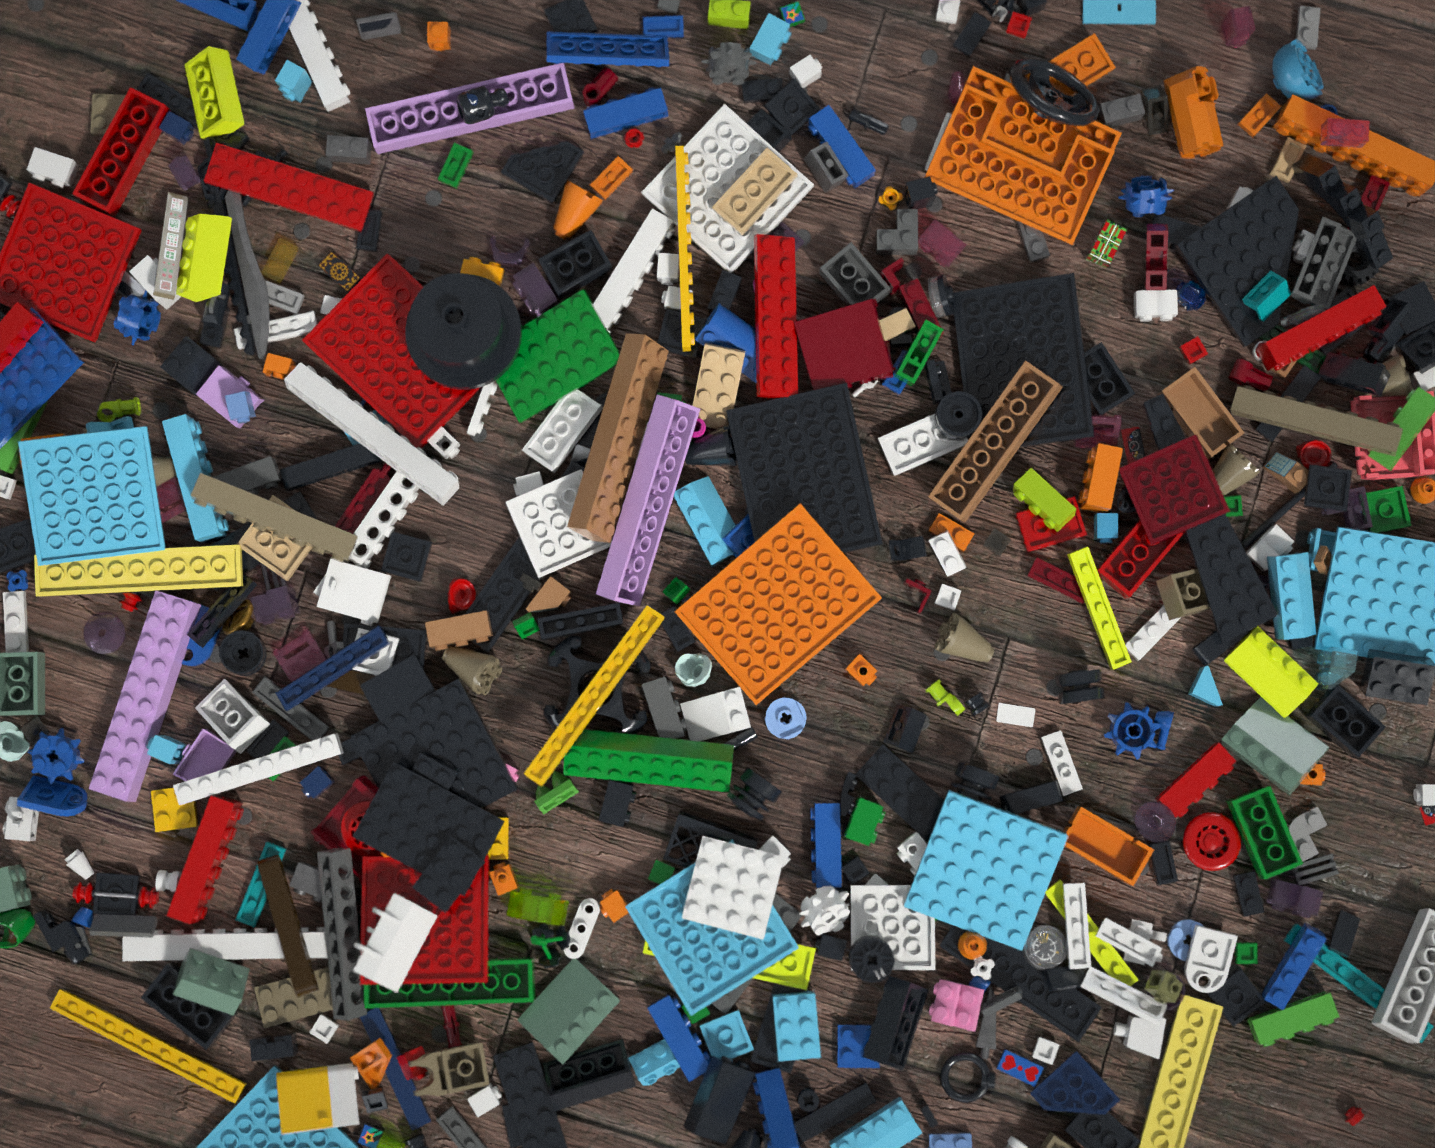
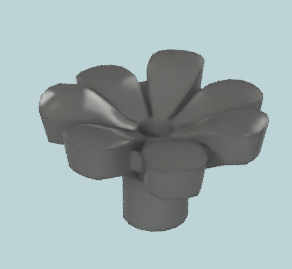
[661,131,682,154]

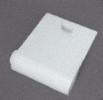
[317,559,391,626]

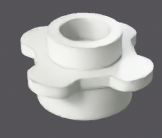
[971,956,995,980]

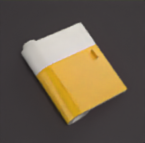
[276,1063,359,1135]

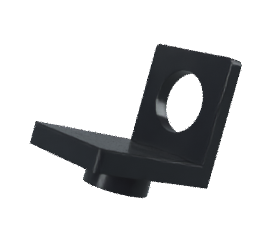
[888,536,927,561]

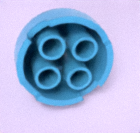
[1272,39,1324,101]

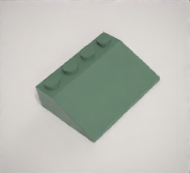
[1221,697,1329,796]
[517,959,620,1064]

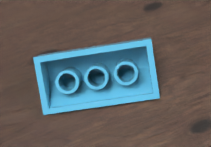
[673,476,735,567]
[1267,552,1316,640]
[829,1097,922,1148]

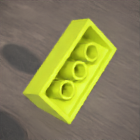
[184,46,244,138]
[176,214,232,302]
[1223,626,1318,718]

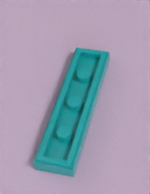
[235,841,287,928]

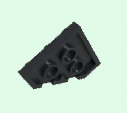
[501,141,584,204]

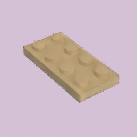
[712,148,798,236]
[692,343,746,429]

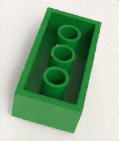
[1226,785,1303,880]

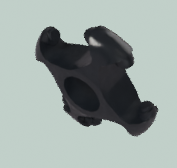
[543,635,651,735]

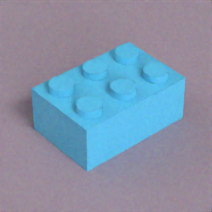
[772,991,821,1061]

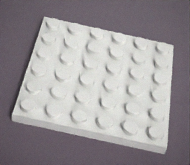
[641,104,814,273]

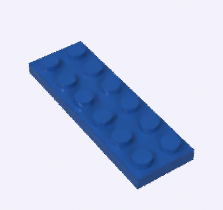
[546,32,669,67]

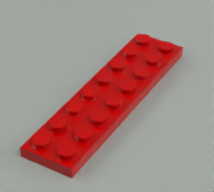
[204,143,374,232]
[754,234,798,398]

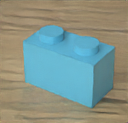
[750,13,791,65]
[275,60,312,102]
[147,735,187,764]

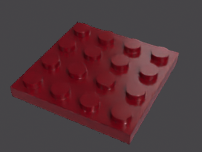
[1119,434,1230,545]

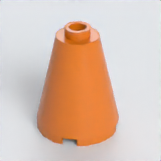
[553,180,603,240]

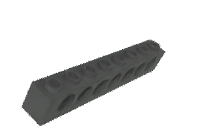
[317,848,367,1021]

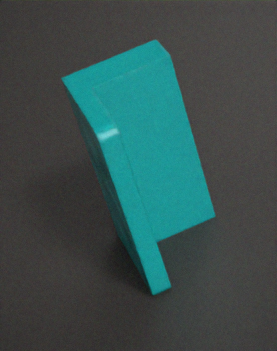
[1242,271,1291,322]

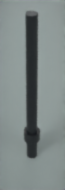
[1241,461,1338,549]

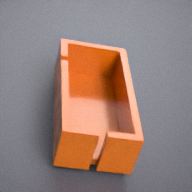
[1063,806,1154,886]

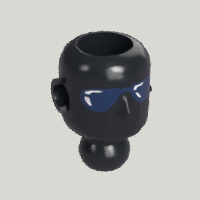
[456,86,509,125]

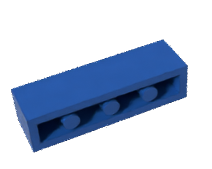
[176,0,258,31]
[236,0,302,74]
[583,87,668,139]
[808,105,876,189]
[810,803,842,888]
[1262,922,1326,1010]
[647,993,711,1082]
[753,1068,799,1148]

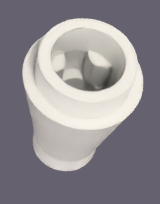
[64,849,95,880]

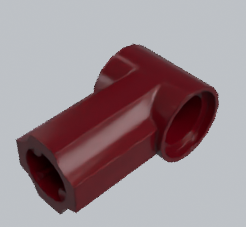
[583,67,618,107]
[1228,359,1273,393]

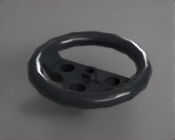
[1009,58,1100,126]

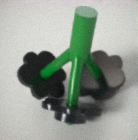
[530,923,570,969]

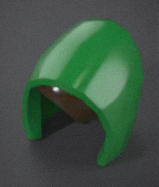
[0,908,35,948]

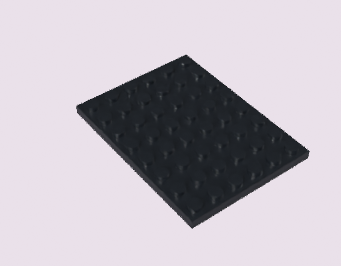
[953,273,1095,448]
[726,383,883,553]

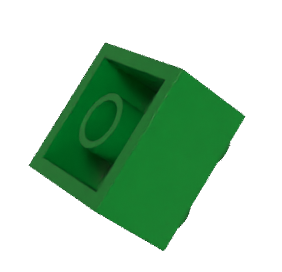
[843,797,885,846]

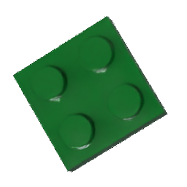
[1360,486,1412,533]

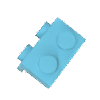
[629,1039,680,1086]

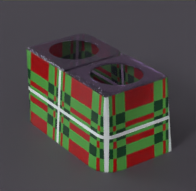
[1085,219,1127,268]

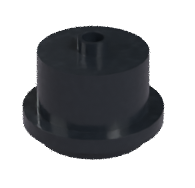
[405,273,522,390]

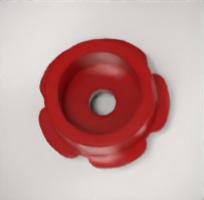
[624,128,644,148]
[1344,1106,1365,1126]

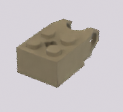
[408,1042,490,1096]

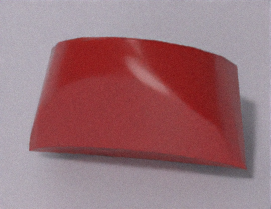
[1296,440,1332,468]
[448,578,476,614]

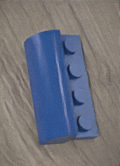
[695,303,757,383]

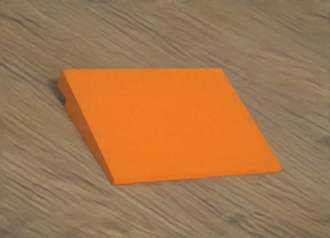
[924,66,1122,245]

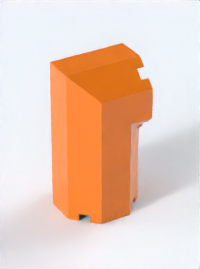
[1163,66,1224,159]

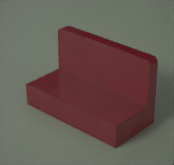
[880,257,904,296]

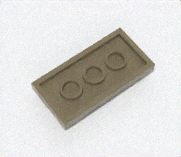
[254,967,333,1028]

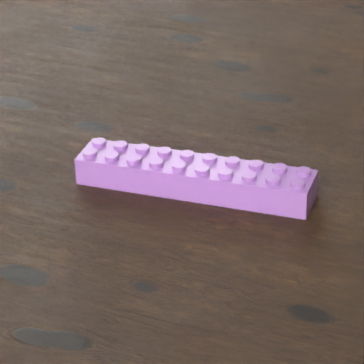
[365,63,574,154]
[596,395,700,607]
[89,591,201,802]

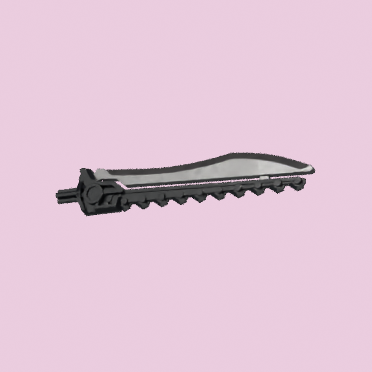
[197,137,270,360]

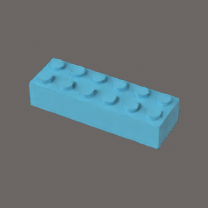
[162,414,229,544]

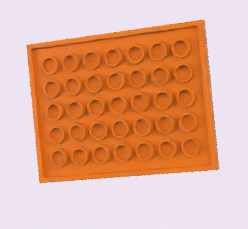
[675,503,882,705]

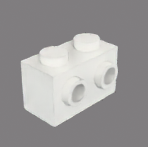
[896,832,927,876]

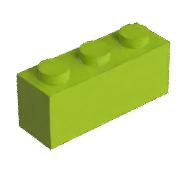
[1013,468,1076,532]

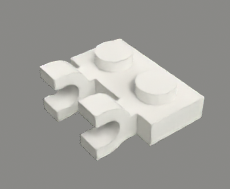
[1123,919,1167,965]

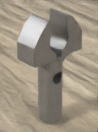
[324,621,344,658]

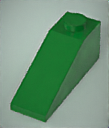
[893,320,944,386]

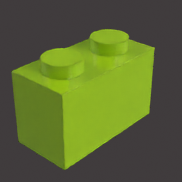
[708,0,750,29]

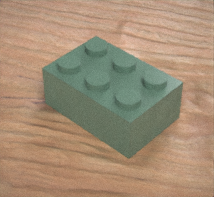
[0,652,45,716]
[173,948,250,1015]

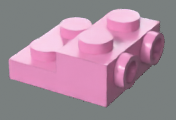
[929,979,984,1031]

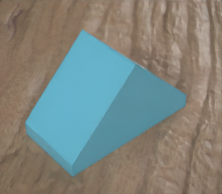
[1188,665,1223,707]

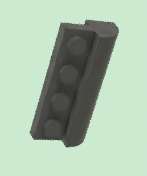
[1291,217,1357,311]

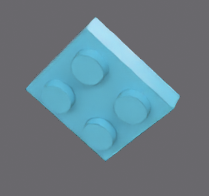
[700,1009,754,1059]

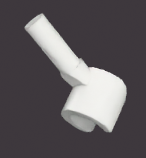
[851,380,878,398]

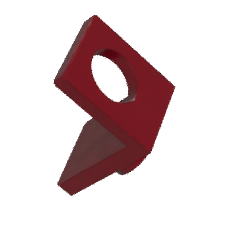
[903,579,931,614]

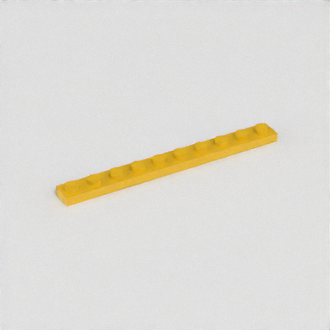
[675,146,695,352]
[524,605,664,787]
[50,989,246,1103]

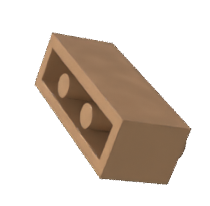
[425,611,493,651]

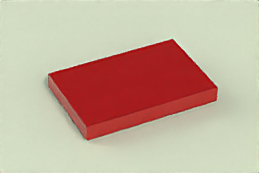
[1015,496,1087,553]

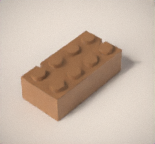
[1158,367,1244,459]

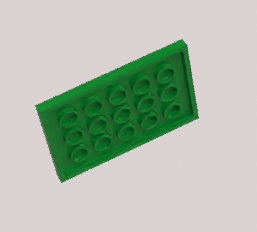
[496,289,620,423]

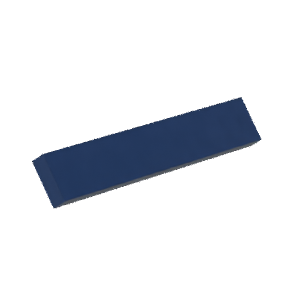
[276,626,391,711]
[360,1008,432,1131]

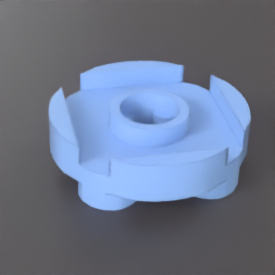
[765,698,807,739]
[1167,919,1204,961]

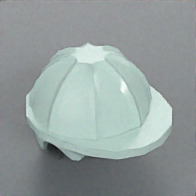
[675,653,712,687]
[0,721,30,762]

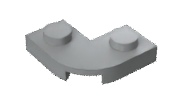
[1288,806,1327,862]

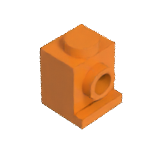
[262,353,296,380]
[845,654,877,686]

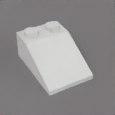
[195,679,270,754]
[680,687,751,741]

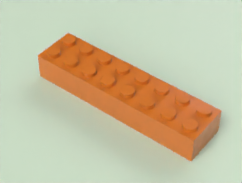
[1272,94,1435,197]

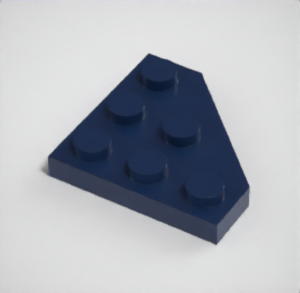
[1030,1051,1120,1115]

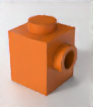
[427,22,451,51]
[1300,764,1326,785]
[489,862,519,896]
[599,889,629,923]

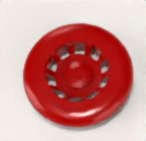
[341,801,382,857]
[1183,812,1241,871]

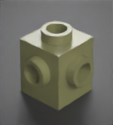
[1144,970,1183,1004]

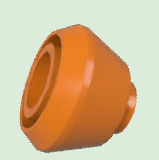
[1410,476,1435,504]
[958,931,987,960]

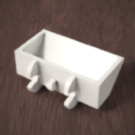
[353,893,437,992]

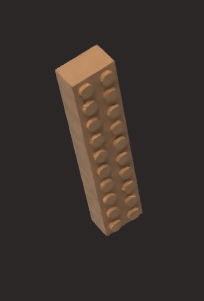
[567,333,669,543]

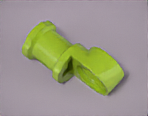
[97,397,141,422]
[925,679,966,716]

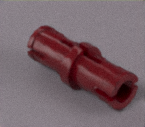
[441,1005,462,1047]

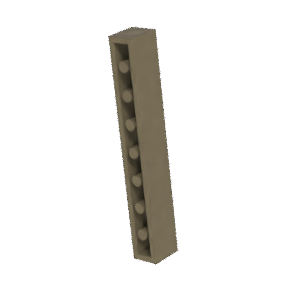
[1230,385,1403,457]
[190,473,358,563]

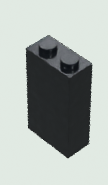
[683,1055,756,1144]

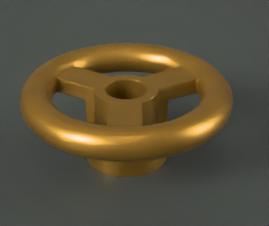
[222,600,254,635]

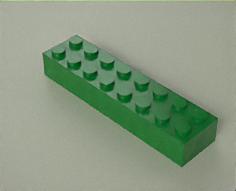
[563,730,734,792]
[364,957,535,1008]

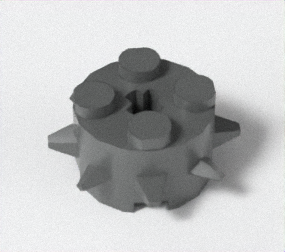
[701,42,757,85]

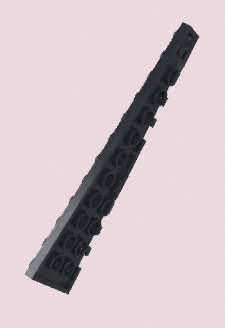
[1143,393,1278,644]

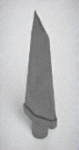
[975,985,997,1059]

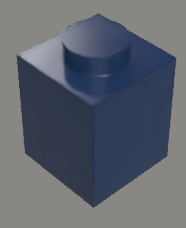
[159,111,195,145]
[300,766,336,798]

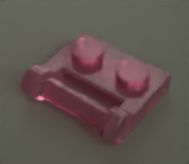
[1075,415,1121,448]
[157,477,186,526]
[273,629,327,682]

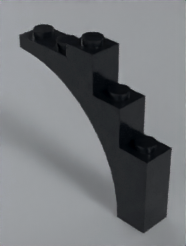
[1292,154,1393,269]

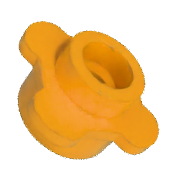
[879,186,903,210]

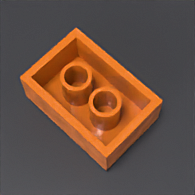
[1078,443,1123,513]

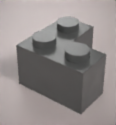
[875,209,918,255]

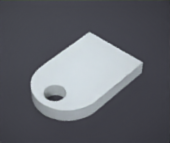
[1184,925,1238,993]

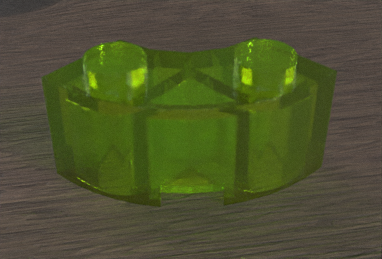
[506,888,569,926]

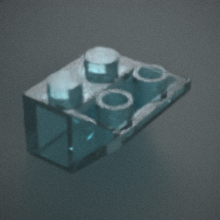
[1314,647,1358,690]

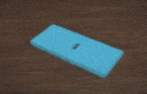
[1083,0,1156,25]

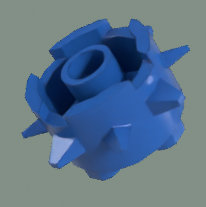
[1118,176,1174,217]
[114,290,161,345]
[1104,702,1161,759]
[28,728,84,785]

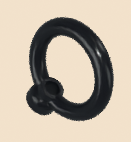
[940,1052,996,1103]

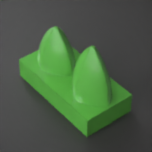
[534,771,579,814]

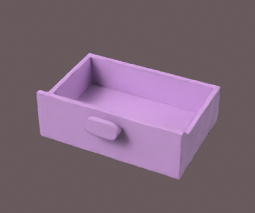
[196,365,264,428]
[173,729,236,781]

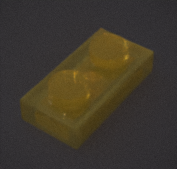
[261,238,299,284]

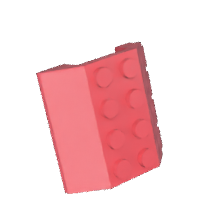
[1350,391,1435,480]

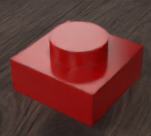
[1006,12,1032,39]
[1179,337,1208,365]

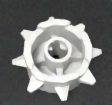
[800,886,850,935]

